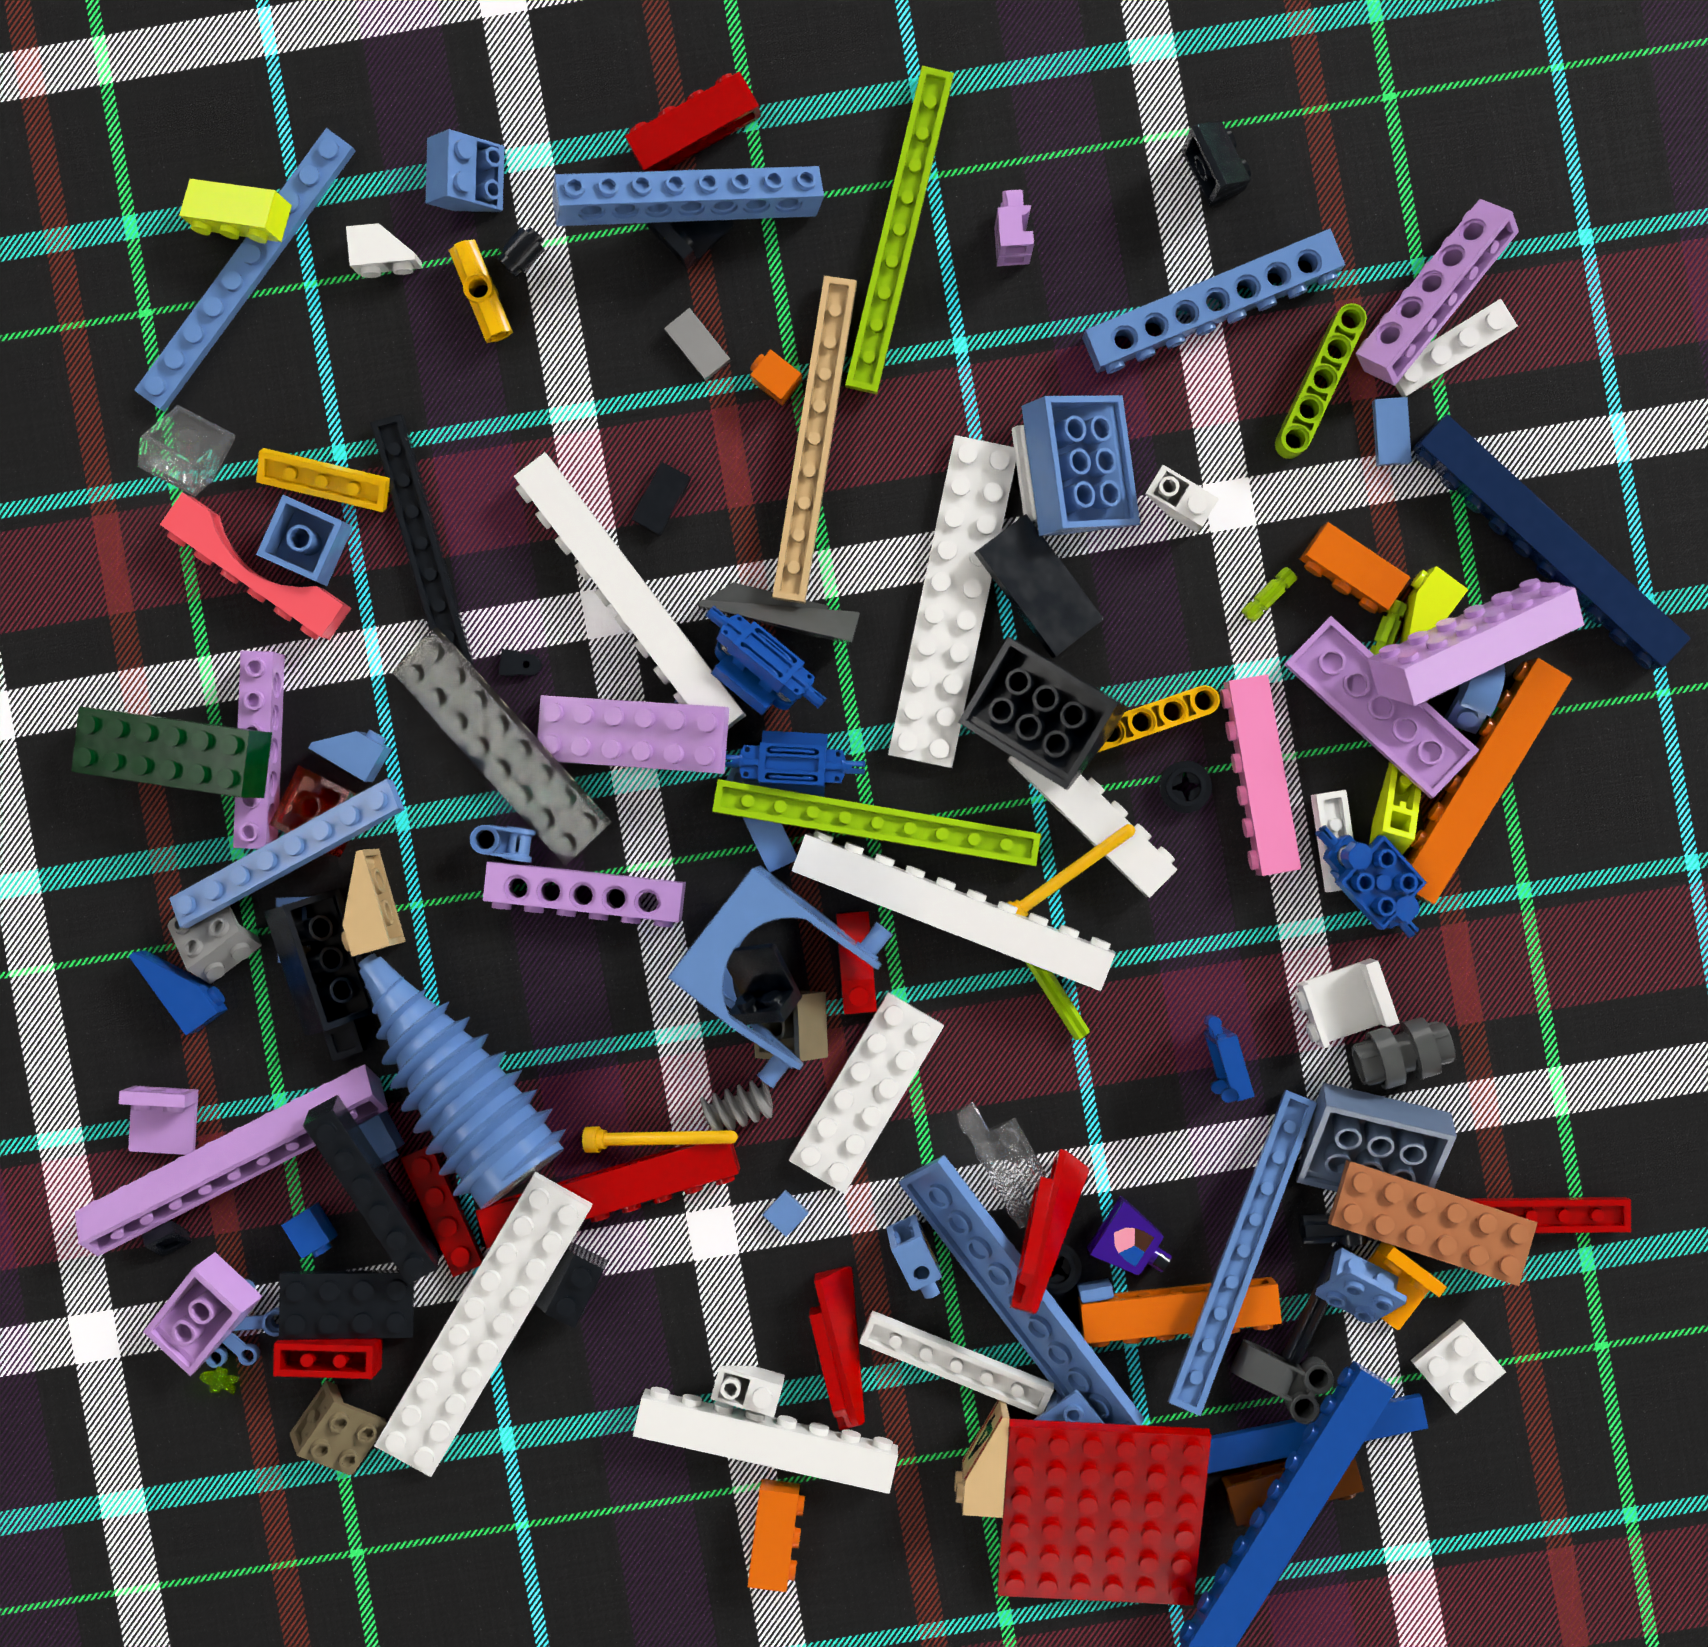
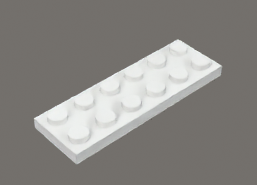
[789,992,944,1194]

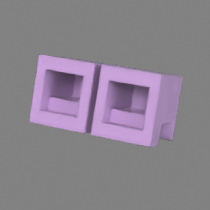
[994,190,1034,266]

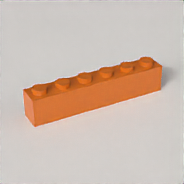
[1078,1277,1282,1347]

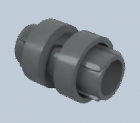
[1352,1017,1456,1090]

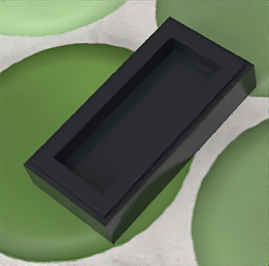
[631,462,691,536]

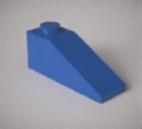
[129,950,228,1036]

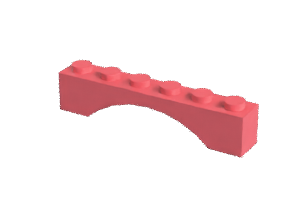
[160,492,352,640]

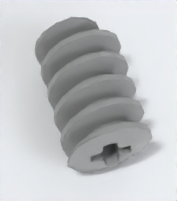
[700,1080,773,1131]

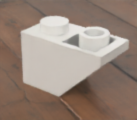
[346,223,422,278]
[1145,465,1220,532]
[711,1366,785,1417]

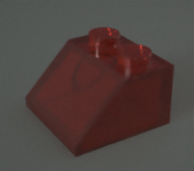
[269,766,358,857]

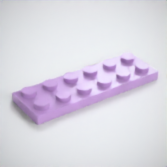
[1284,616,1479,799]
[536,695,729,774]

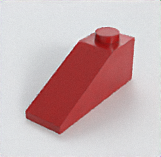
[836,911,877,1014]

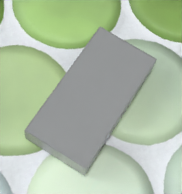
[664,308,731,381]

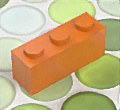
[1300,522,1410,614]
[747,1479,805,1592]

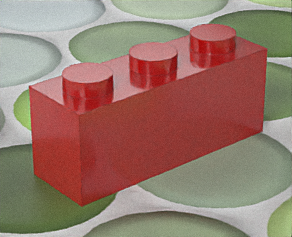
[273,1338,383,1379]

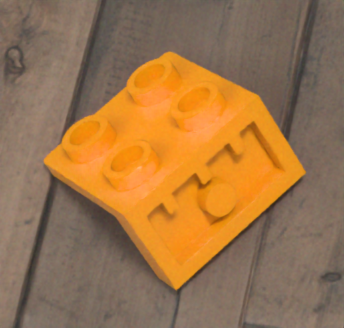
[1367,1242,1447,1330]

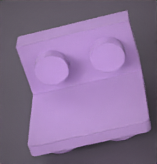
[119,1086,199,1155]

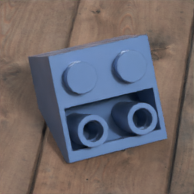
[425,129,504,212]

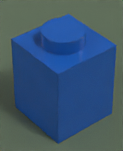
[281,1202,338,1259]

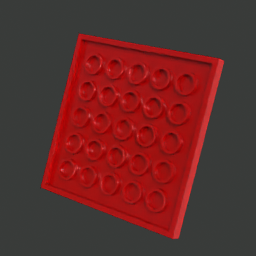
[997,1419,1211,1606]

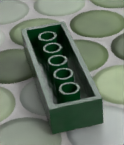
[71,707,272,798]

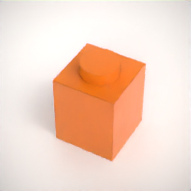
[750,349,803,406]

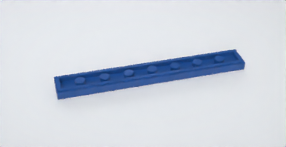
[1207,1393,1428,1474]

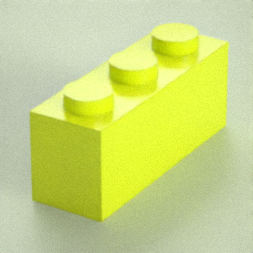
[179,179,292,244]

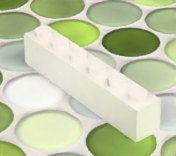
[1007,756,1178,898]

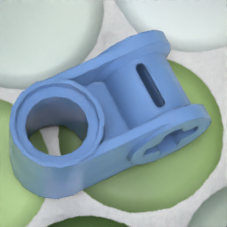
[470,825,536,863]

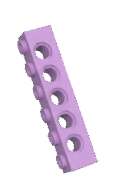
[1355,199,1519,386]
[233,650,285,849]
[483,861,686,928]

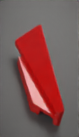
[1010,1149,1089,1314]
[809,1266,865,1430]

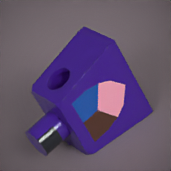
[1087,1196,1172,1275]

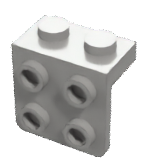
[168,906,262,984]

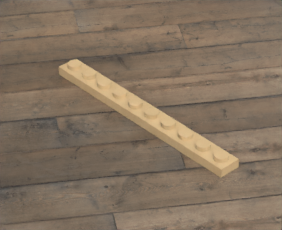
[772,276,857,604]

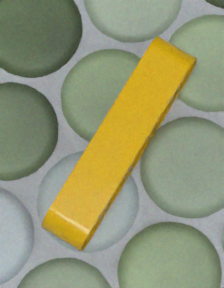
[1097,685,1220,753]

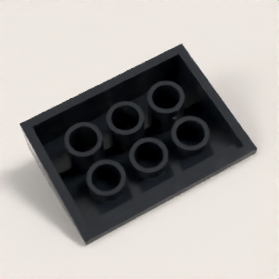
[958,637,1128,790]

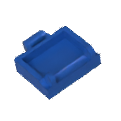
[1204,1014,1255,1103]

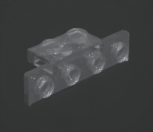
[957,1102,1047,1229]

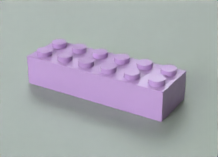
[1368,579,1584,706]

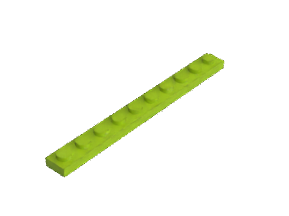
[845,66,954,395]
[712,779,1041,866]

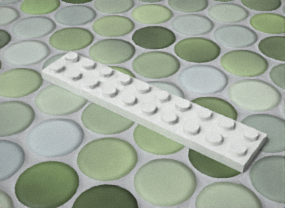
[888,435,1017,768]
[374,1172,592,1477]

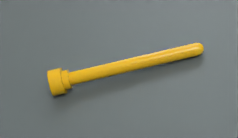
[1007,824,1135,917]
[582,1126,738,1153]

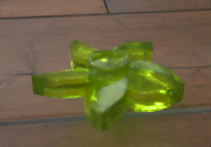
[199,1366,240,1395]

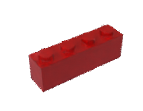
[625,71,761,172]

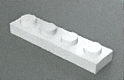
[1395,299,1518,397]

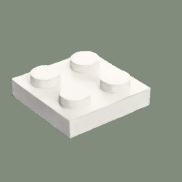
[1411,1319,1506,1414]

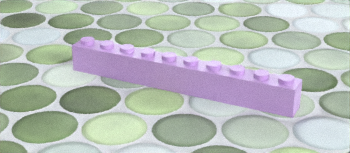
[75,1064,388,1256]

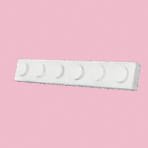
[859,1310,1054,1416]

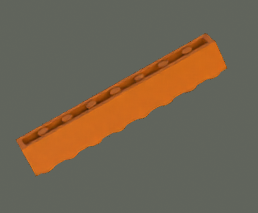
[1405,658,1572,905]

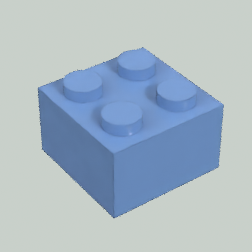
[256,495,353,586]

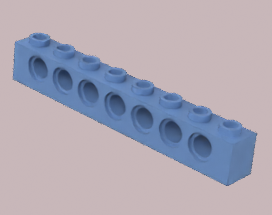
[552,166,824,226]
[1082,229,1345,374]

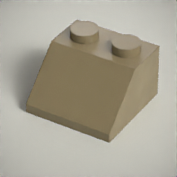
[754,991,828,1061]

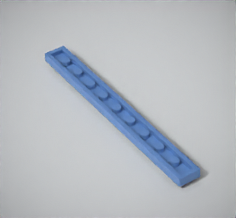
[135,128,356,412]
[1167,1090,1317,1416]

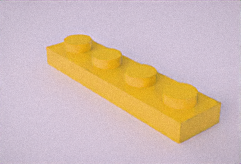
[256,448,390,512]

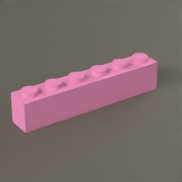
[1220,674,1301,876]

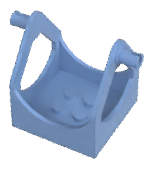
[667,865,893,1088]

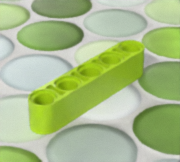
[1275,303,1367,459]

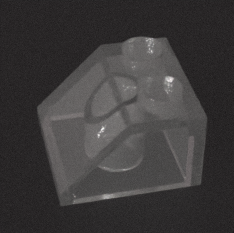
[138,405,235,497]

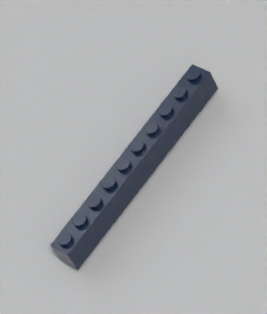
[1412,414,1691,670]

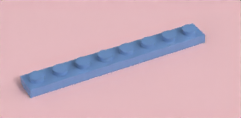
[169,779,405,928]

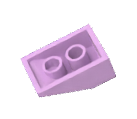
[143,1252,262,1376]

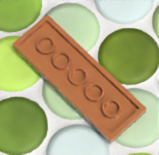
[1328,1160,1538,1286]

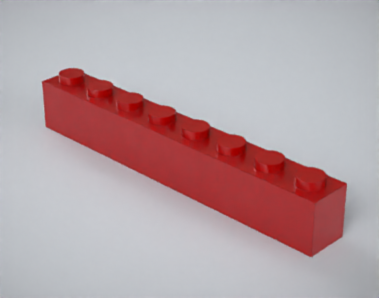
[476,1143,741,1249]

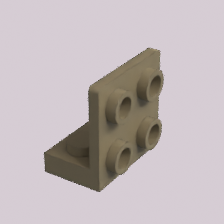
[289,1381,387,1475]

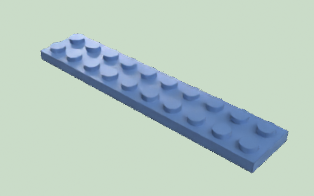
[898,1155,1145,1425]

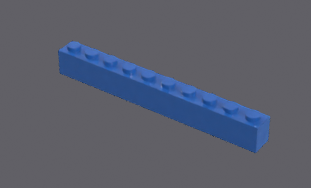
[1179,1360,1396,1647]

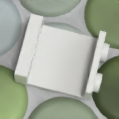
[1295,958,1399,1049]

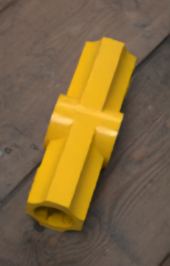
[449,239,513,343]

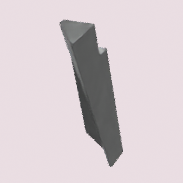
[698,582,860,645]

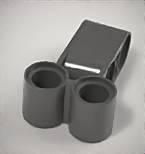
[1229,1339,1334,1424]

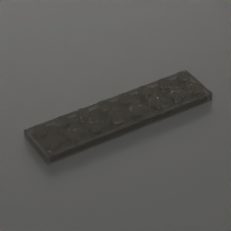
[392,628,612,866]

